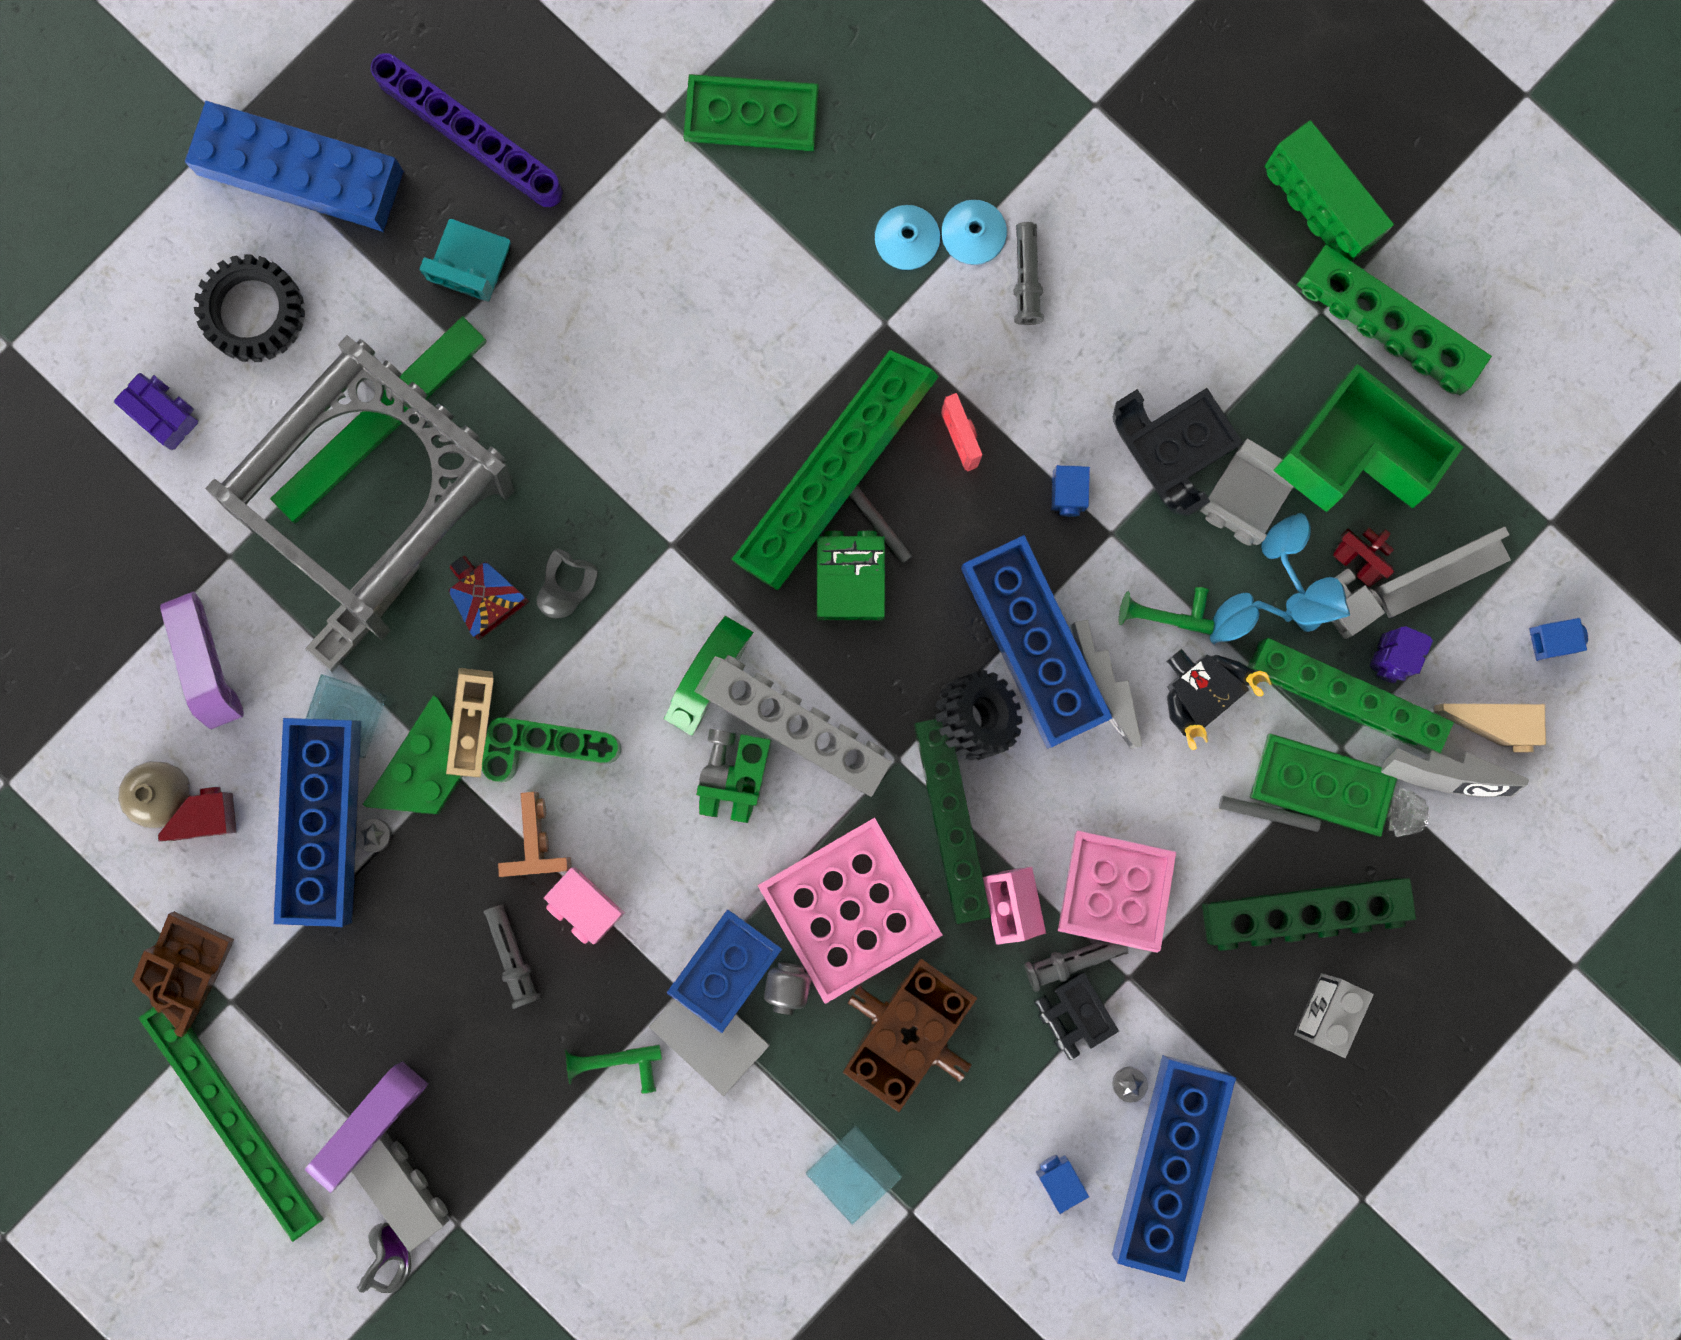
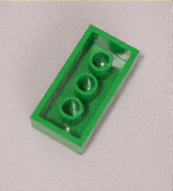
[1265,120,1394,262]

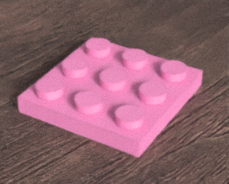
[1058,831,1176,953]

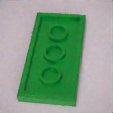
[683,74,819,151]
[1250,733,1397,837]

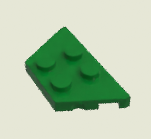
[362,695,463,814]

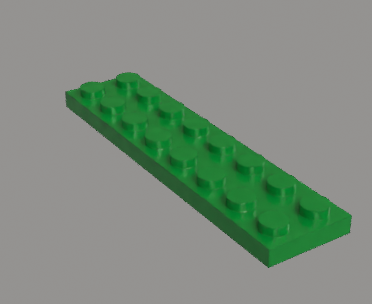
[731,350,939,591]

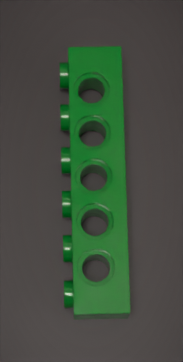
[1296,245,1492,396]
[1248,638,1454,754]

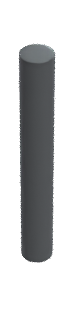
[849,485,913,564]
[1219,796,1321,832]

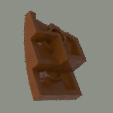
[132,911,234,1037]

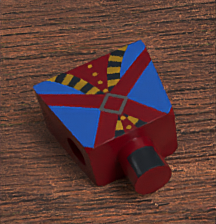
[449,556,530,640]

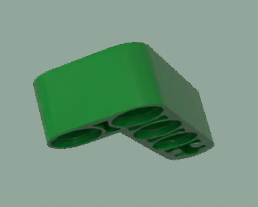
[482,718,621,782]

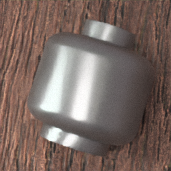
[764,963,811,1015]

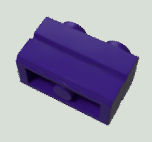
[114,373,198,450]
[1369,626,1433,683]

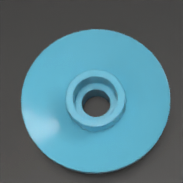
[941,200,1007,265]
[875,205,940,270]

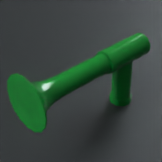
[1118,587,1214,635]
[565,1045,662,1094]

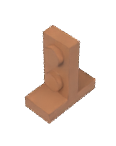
[498,792,571,877]

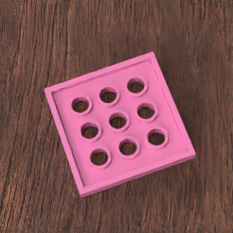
[757,818,943,1004]

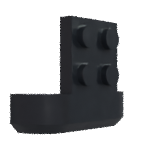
[1112,388,1243,516]

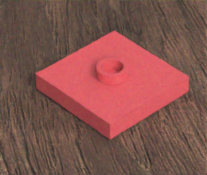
[941,393,982,472]

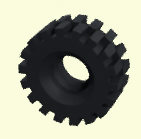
[936,670,1023,760]

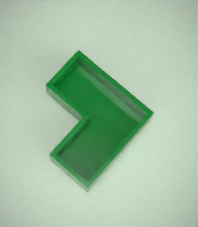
[1273,364,1463,512]

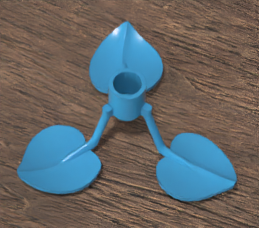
[1210,513,1350,645]

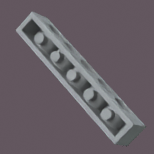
[694,655,892,797]

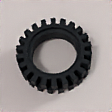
[194,254,305,363]

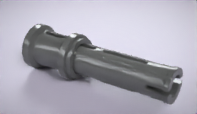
[1013,222,1044,325]
[483,904,542,1009]
[1024,941,1129,992]

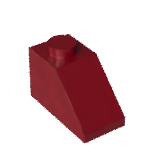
[158,787,237,842]

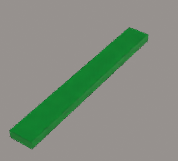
[270,316,487,524]
[138,1007,324,1242]

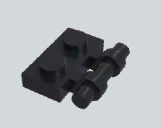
[1034,972,1119,1060]

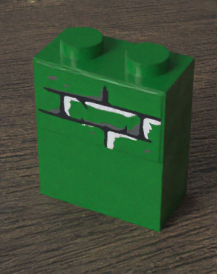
[817,531,885,620]

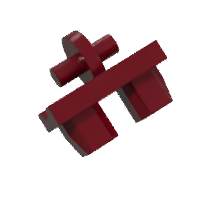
[1333,527,1394,587]

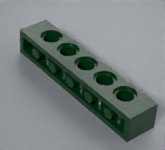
[914,719,991,924]
[1202,878,1416,951]

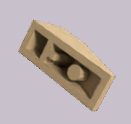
[446,668,493,778]
[1434,704,1546,753]

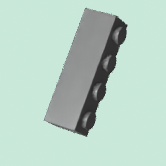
[329,1129,449,1252]

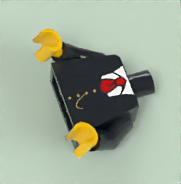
[1166,649,1272,750]

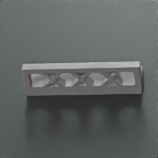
[1374,527,1511,618]

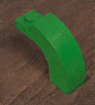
[664,615,754,736]

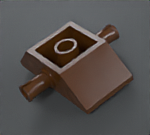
[842,958,977,1112]

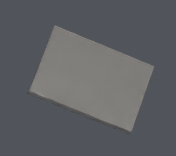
[649,999,770,1097]

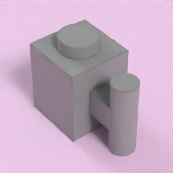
[1331,568,1385,639]

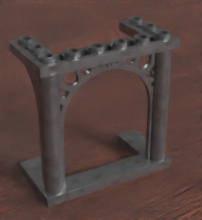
[205,335,515,640]

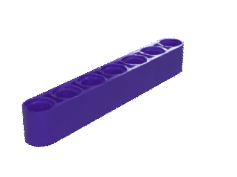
[371,53,563,207]

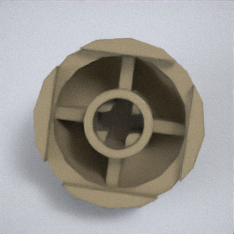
[118,761,191,828]

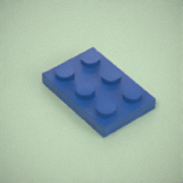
[667,909,782,1033]

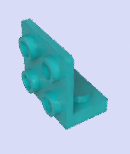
[419,219,511,302]

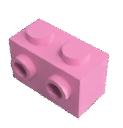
[544,867,625,945]
[983,867,1046,944]

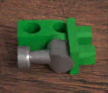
[696,729,772,823]

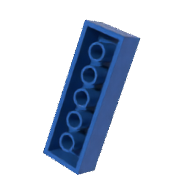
[185,101,404,232]
[961,535,1113,749]
[274,718,361,927]
[1112,1055,1236,1282]

